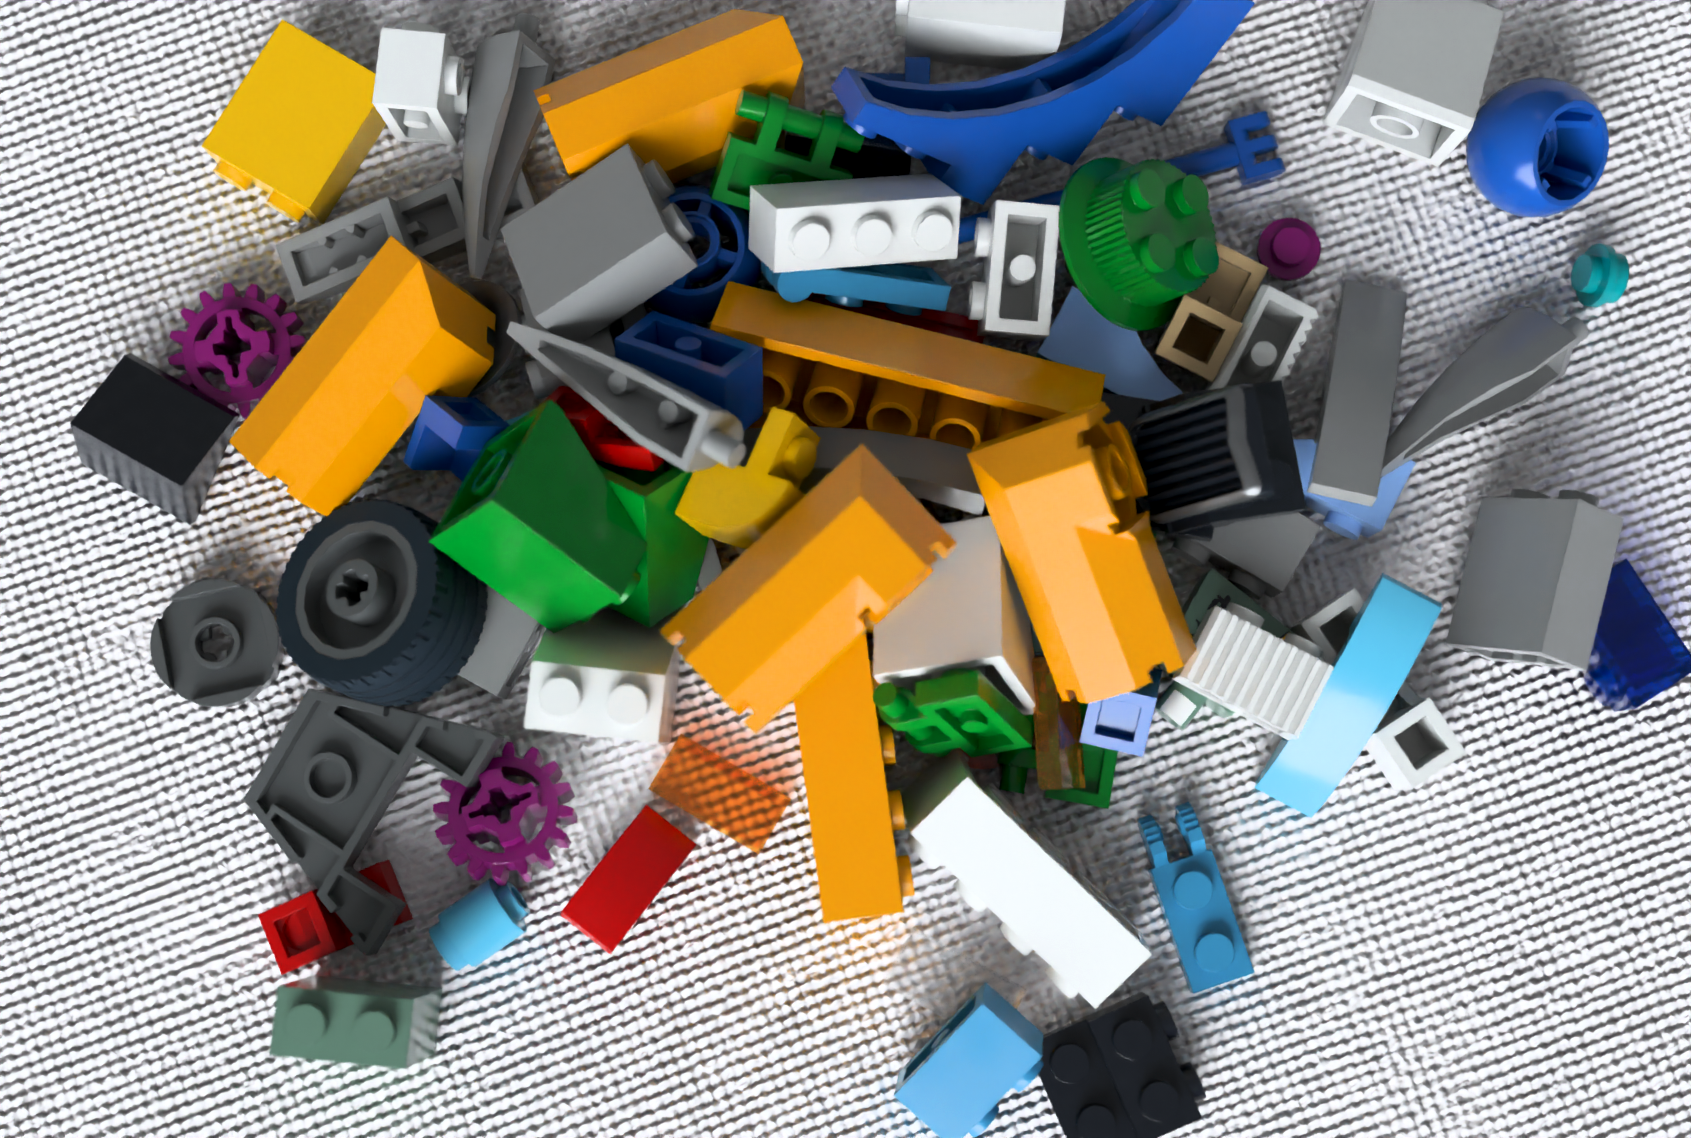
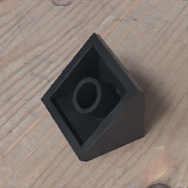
[70,353,240,525]

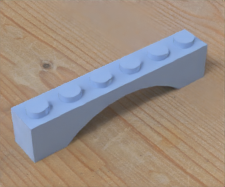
[1036,286,1416,540]

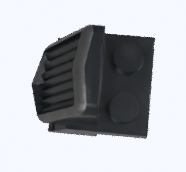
[1129,380,1307,535]

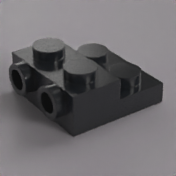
[1038,992,1206,1138]

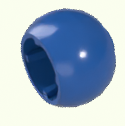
[1466,78,1609,217]
[645,185,762,324]

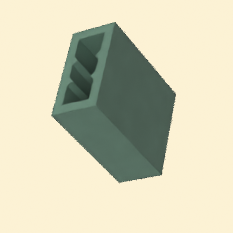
[269,975,442,1069]

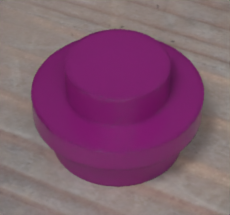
[1256,218,1321,281]

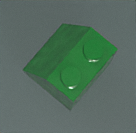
[428,399,648,633]
[594,459,709,628]

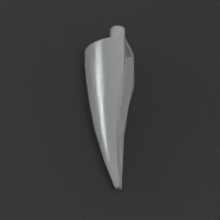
[462,13,555,279]
[1381,307,1589,477]
[506,321,745,472]

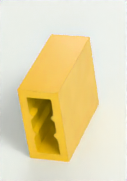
[202,19,386,225]

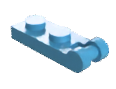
[761,261,951,316]

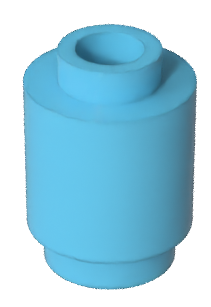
[429,878,530,971]

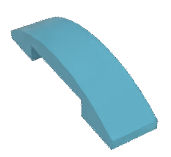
[1254,573,1442,818]

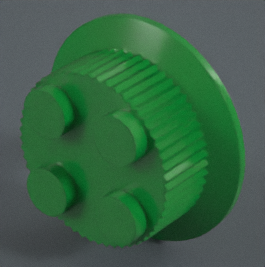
[1059,157,1219,331]

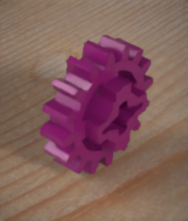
[168,283,308,419]
[433,742,578,886]

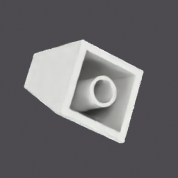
[894,0,1066,71]
[1322,0,1504,167]
[873,514,1041,715]
[524,607,683,743]

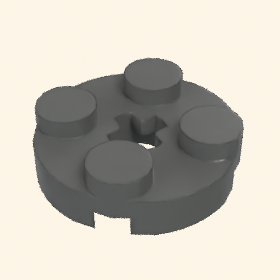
[150,579,285,708]

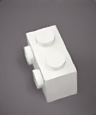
[372,22,472,146]
[968,200,1059,341]

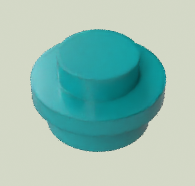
[1571,243,1629,307]

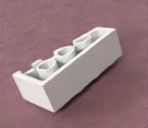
[901,748,1152,1009]

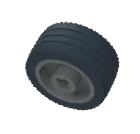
[276,499,488,706]

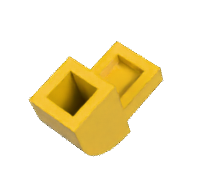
[674,407,821,549]

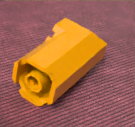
[533,9,806,184]
[229,236,496,517]
[966,401,1197,703]
[660,443,957,735]

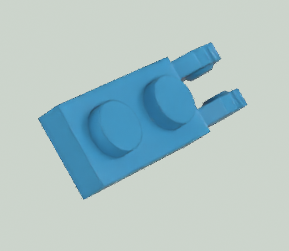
[1137,802,1255,994]

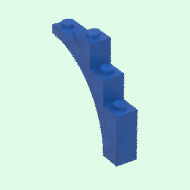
[831,0,1255,205]

